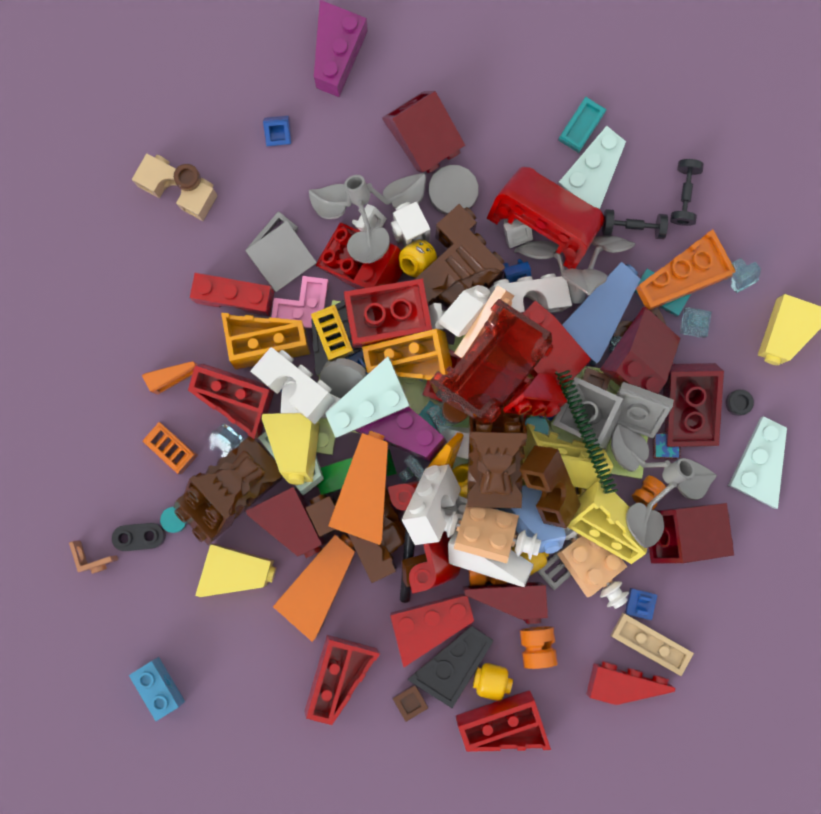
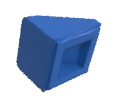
[263,116,291,147]

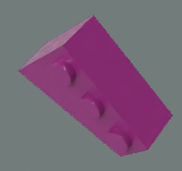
[314,0,368,97]
[355,407,447,462]

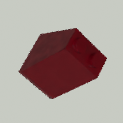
[382,91,465,173]
[246,487,326,559]
[649,503,734,564]

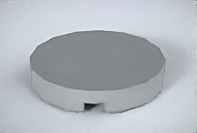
[429,165,478,215]
[320,358,367,399]

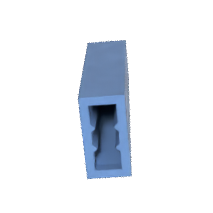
[562,262,640,367]

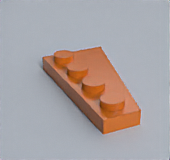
[636,229,737,310]

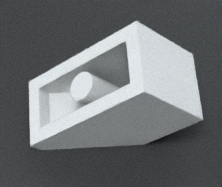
[438,285,492,337]

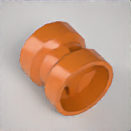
[631,475,666,510]

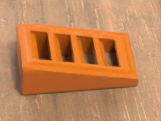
[142,361,198,395]
[142,422,198,474]

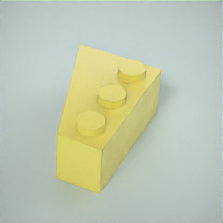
[523,423,613,490]
[568,479,647,564]

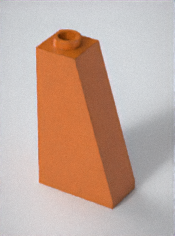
[328,431,388,545]
[273,534,356,642]

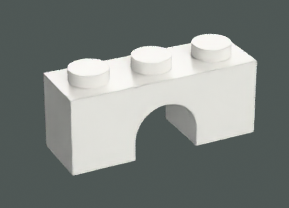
[489,274,572,320]
[251,347,335,424]
[402,464,461,545]

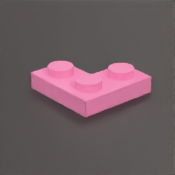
[271,276,329,329]

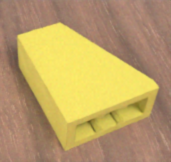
[758,294,821,365]
[262,413,320,485]
[195,544,276,597]

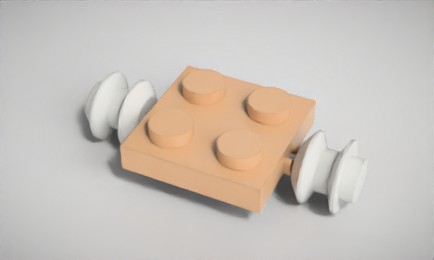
[442,504,541,563]
[557,527,629,609]

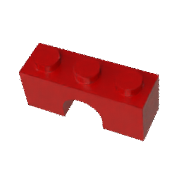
[189,273,275,317]

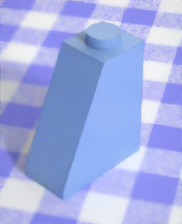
[497,485,566,554]

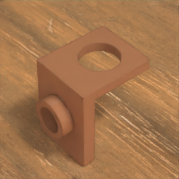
[69,540,118,574]

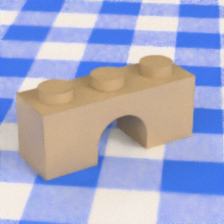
[132,153,218,221]

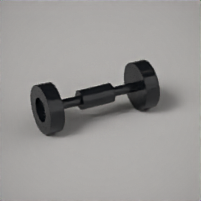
[670,159,704,226]
[602,209,668,240]

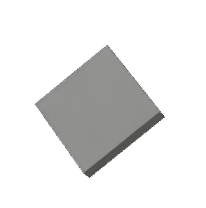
[245,221,317,292]
[616,382,674,438]

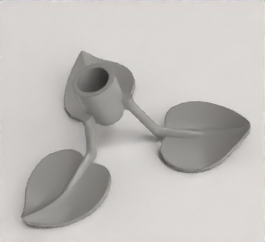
[309,173,426,264]
[514,235,635,303]
[611,424,717,548]

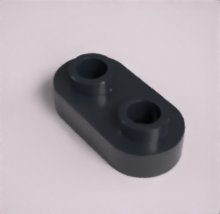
[112,523,166,551]

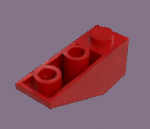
[503,374,568,417]
[586,661,676,705]

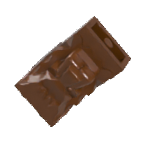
[414,204,505,308]
[467,395,527,508]
[174,436,283,545]
[306,488,405,583]

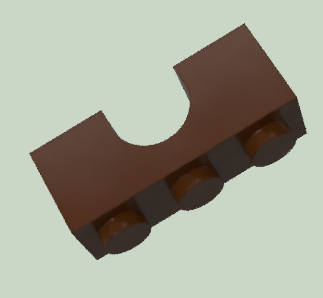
[520,445,581,529]

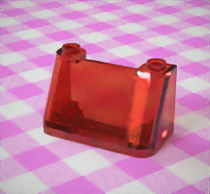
[429,298,553,424]

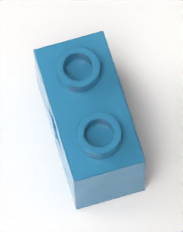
[129,657,185,721]

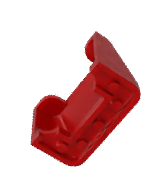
[486,167,605,269]
[388,480,460,594]

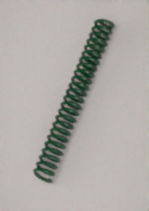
[555,370,618,494]

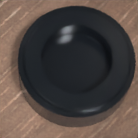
[726,390,754,416]

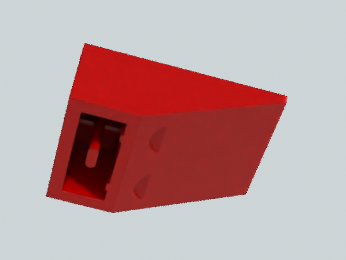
[315,222,403,289]

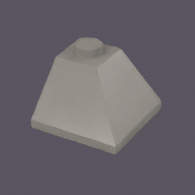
[552,377,624,449]

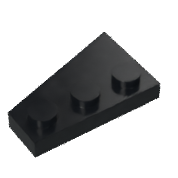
[408,626,494,708]

